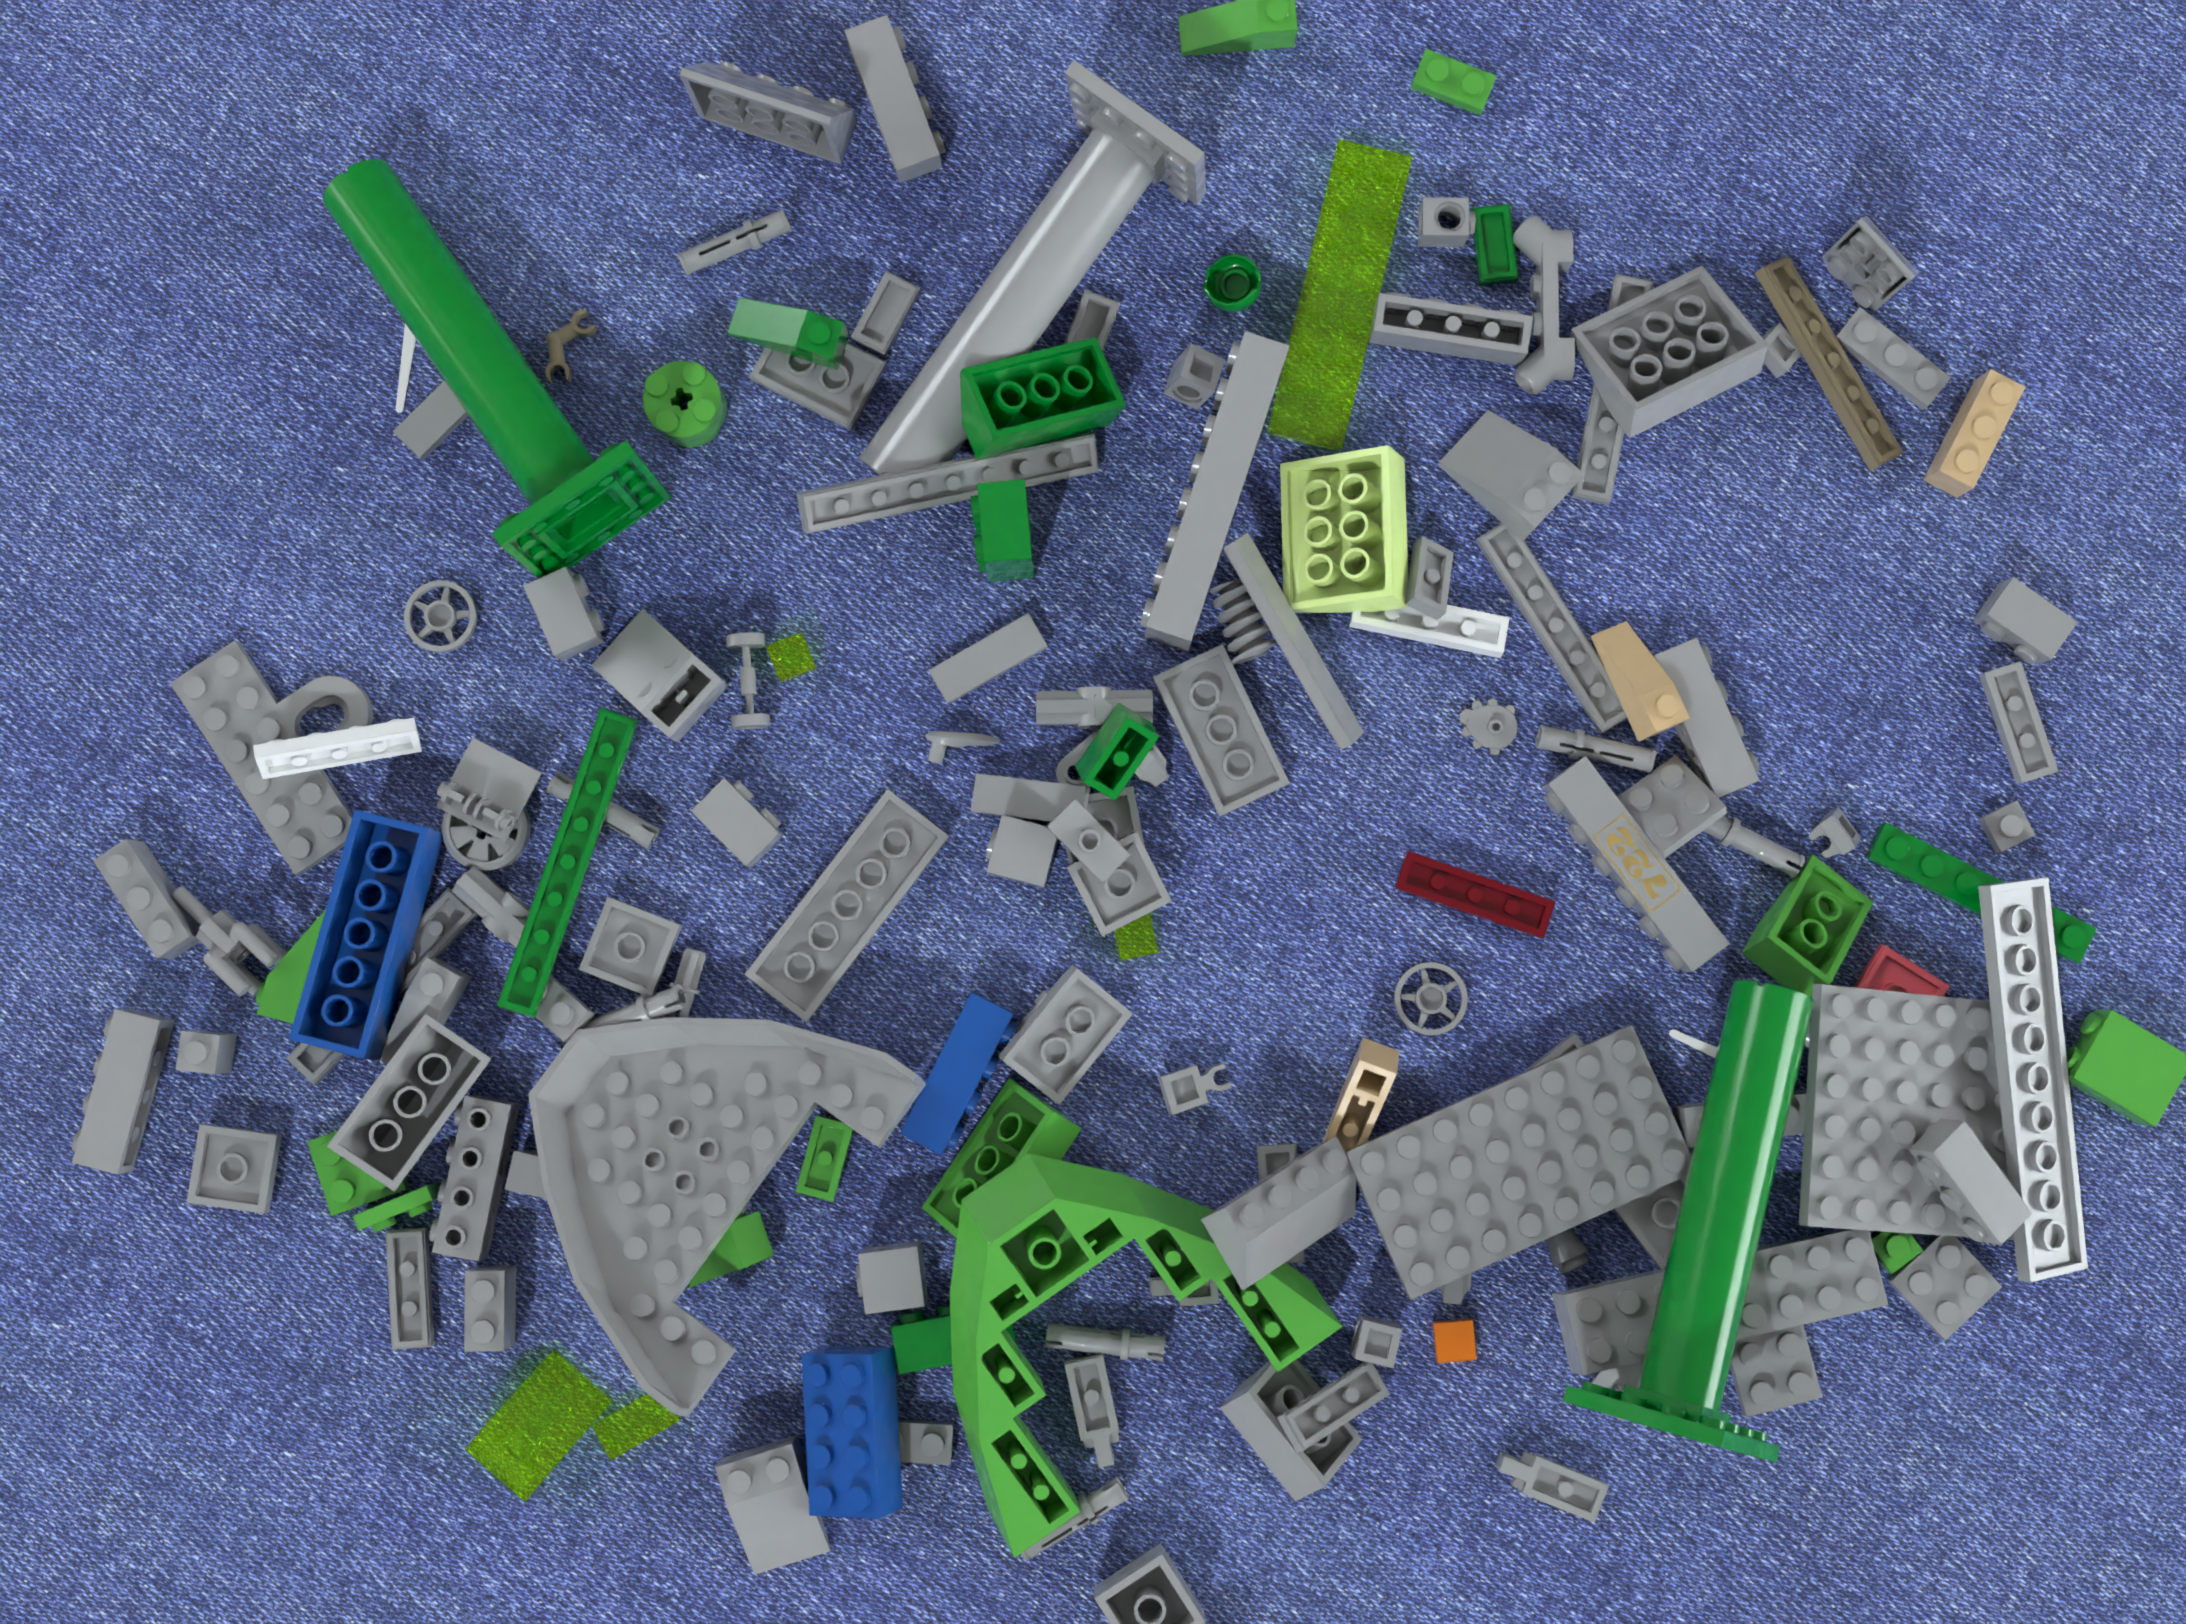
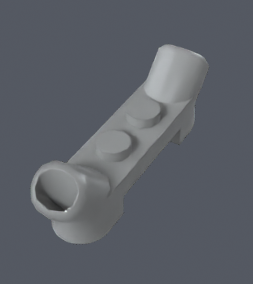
[1513,216,1575,395]

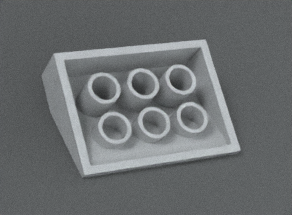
[680,61,856,165]
[1570,266,1768,438]

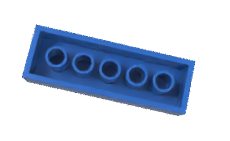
[289,810,443,1060]

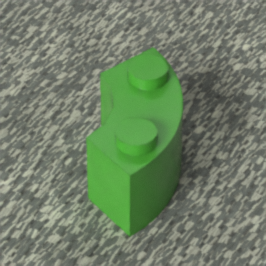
[685,1211,774,1289]

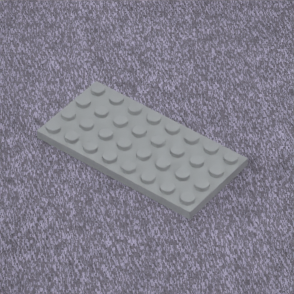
[1345,1025,1692,1300]

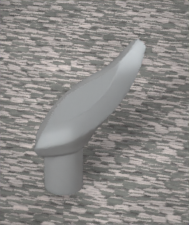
[925,730,999,764]

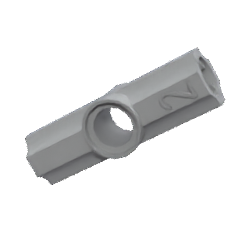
[1036,686,1153,729]
[451,866,563,948]

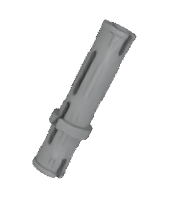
[677,208,792,276]
[1535,724,1656,773]
[546,770,661,850]
[1703,816,1805,878]
[584,984,688,1029]
[1045,1322,1166,1362]
[1021,1477,1129,1561]

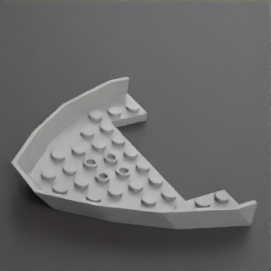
[528,1017,927,1417]

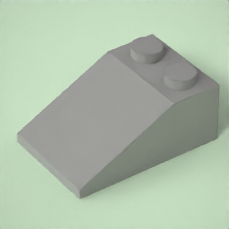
[1437,410,1585,541]
[715,1435,831,1575]

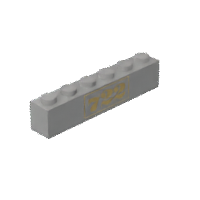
[1542,756,1730,972]

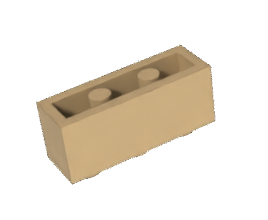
[1923,369,2026,498]

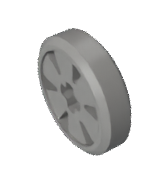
[442,807,531,871]

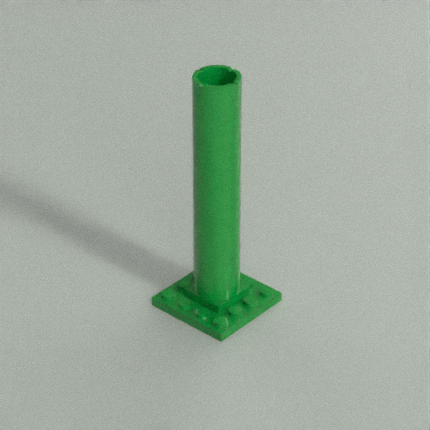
[323,159,672,579]
[1563,980,1814,1463]

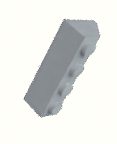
[327,1014,491,1192]
[1201,1136,1356,1290]

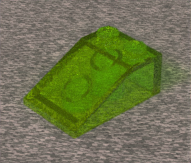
[465,1350,613,1502]

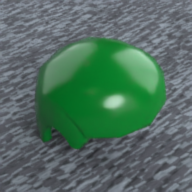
[1202,253,1262,313]

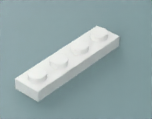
[1349,605,1510,658]
[253,718,422,779]

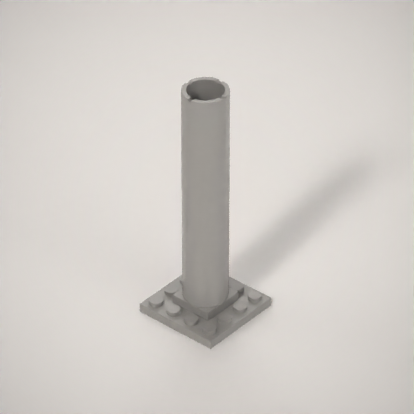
[858,60,1206,475]

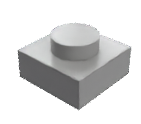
[1762,322,1801,378]
[1978,800,2035,853]

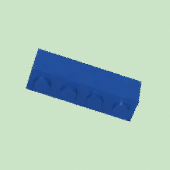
[900,992,1017,1155]

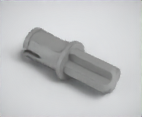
[662,948,706,1018]

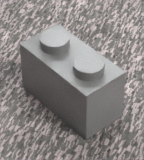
[523,567,605,661]
[1973,577,2077,665]
[691,778,784,868]
[464,1265,516,1352]

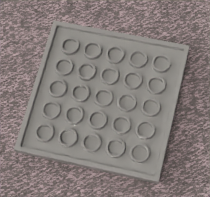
[1799,984,2014,1240]

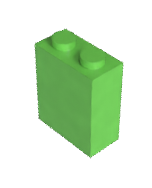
[2066,1009,2186,1127]

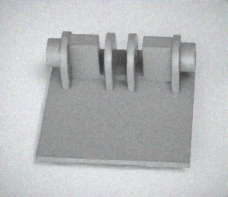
[436,738,542,842]

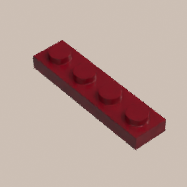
[1394,851,1556,939]

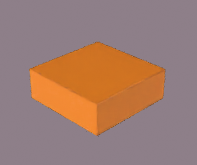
[1432,1318,1477,1363]

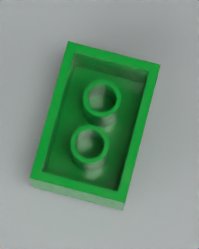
[970,479,1035,582]

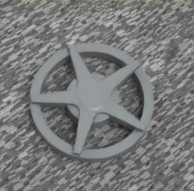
[404,580,478,653]
[1394,962,1468,1035]

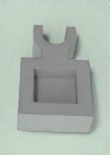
[1157,1063,1232,1115]

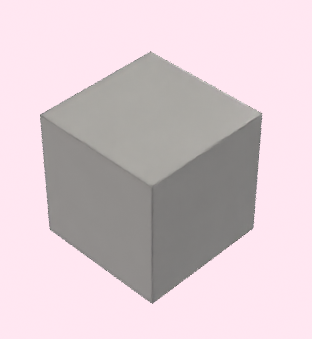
[986,815,1058,889]
[856,1240,929,1314]

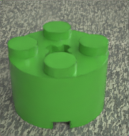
[643,361,728,448]

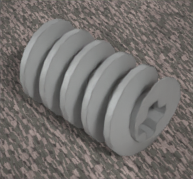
[1209,579,1277,665]

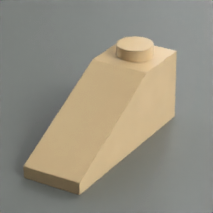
[1590,621,1690,742]
[1322,1038,1400,1151]

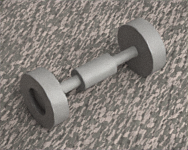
[726,632,771,730]

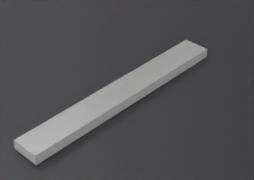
[796,432,1099,534]

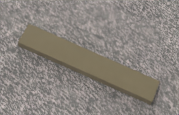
[1755,256,1903,471]

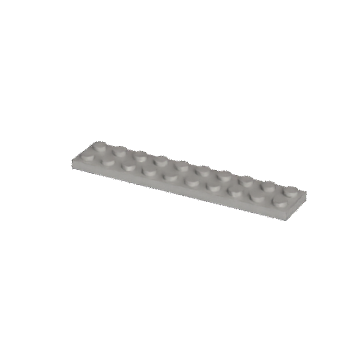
[1978,877,2088,1283]

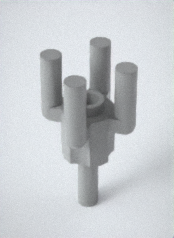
[171,886,287,997]

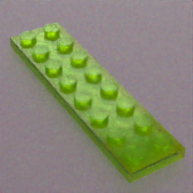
[1267,139,1413,452]

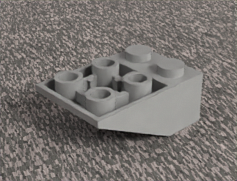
[1821,216,1919,313]
[591,609,729,743]

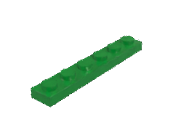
[1865,823,2097,963]

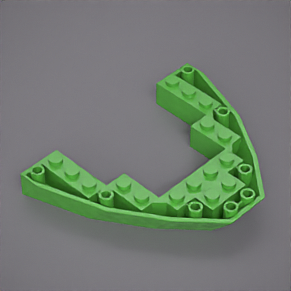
[950,1153,1343,1558]

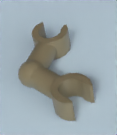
[545,309,598,385]

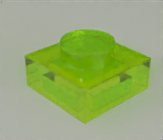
[766,632,817,683]

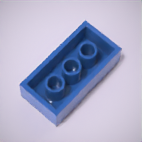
[802,1346,903,1519]

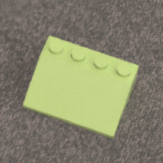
[1280,445,1409,613]

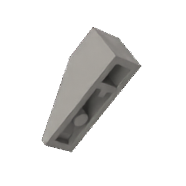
[379,957,472,1065]

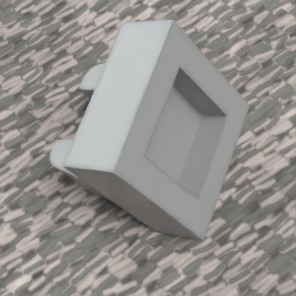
[1809,806,1861,858]

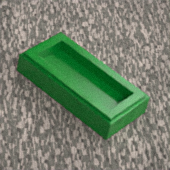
[1471,204,1519,286]

